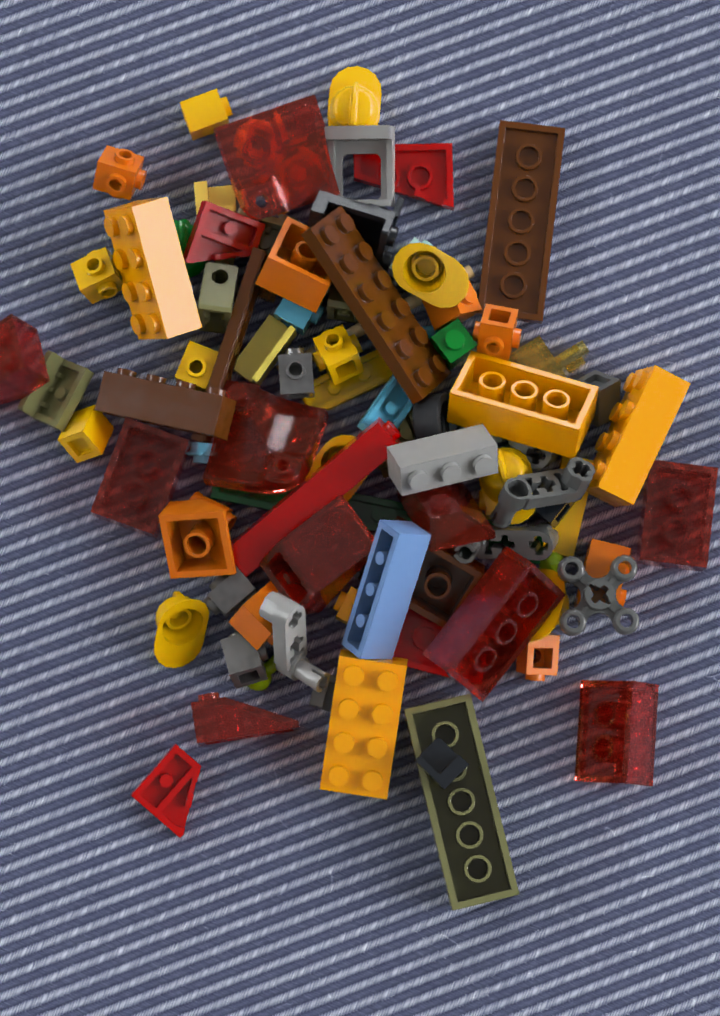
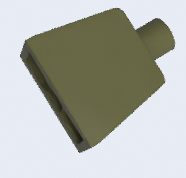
[197,258,239,334]

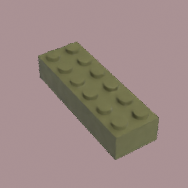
[403,694,519,911]

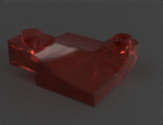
[213,95,340,220]
[203,380,329,494]

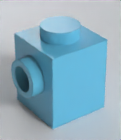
[274,298,325,336]

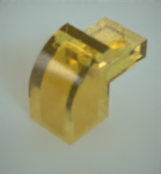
[510,335,589,378]

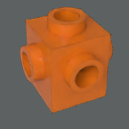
[92,145,147,200]
[472,304,522,361]

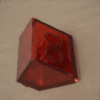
[397,482,496,552]
[574,680,659,786]

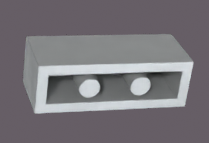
[387,424,498,496]

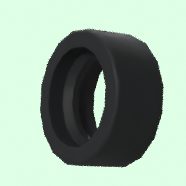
[412,393,460,440]

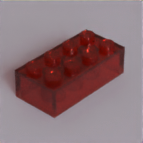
[423,546,566,702]

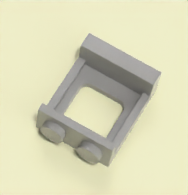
[323,125,395,208]

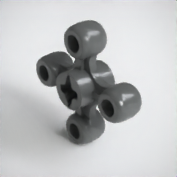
[557,555,640,636]

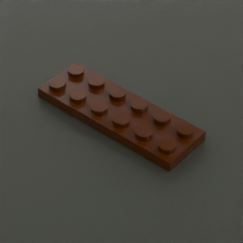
[476,120,565,324]
[301,206,451,404]

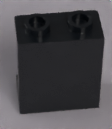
[308,190,399,272]

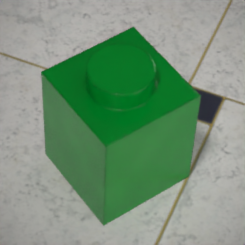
[430,318,478,370]

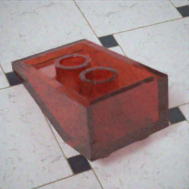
[191,692,300,746]

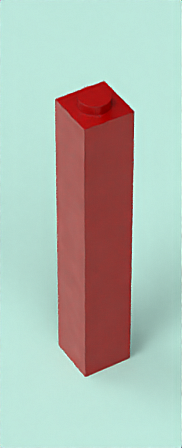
[231,417,402,577]

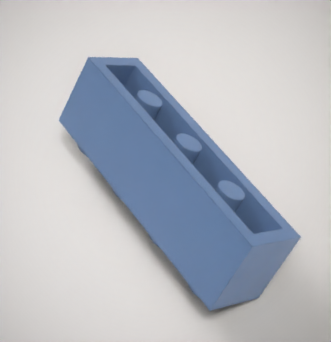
[341,520,431,660]

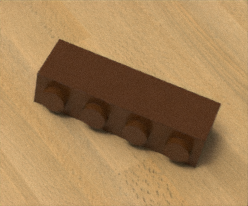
[95,368,237,441]

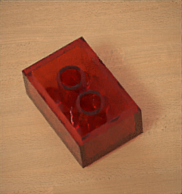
[91,417,191,539]
[636,460,718,572]

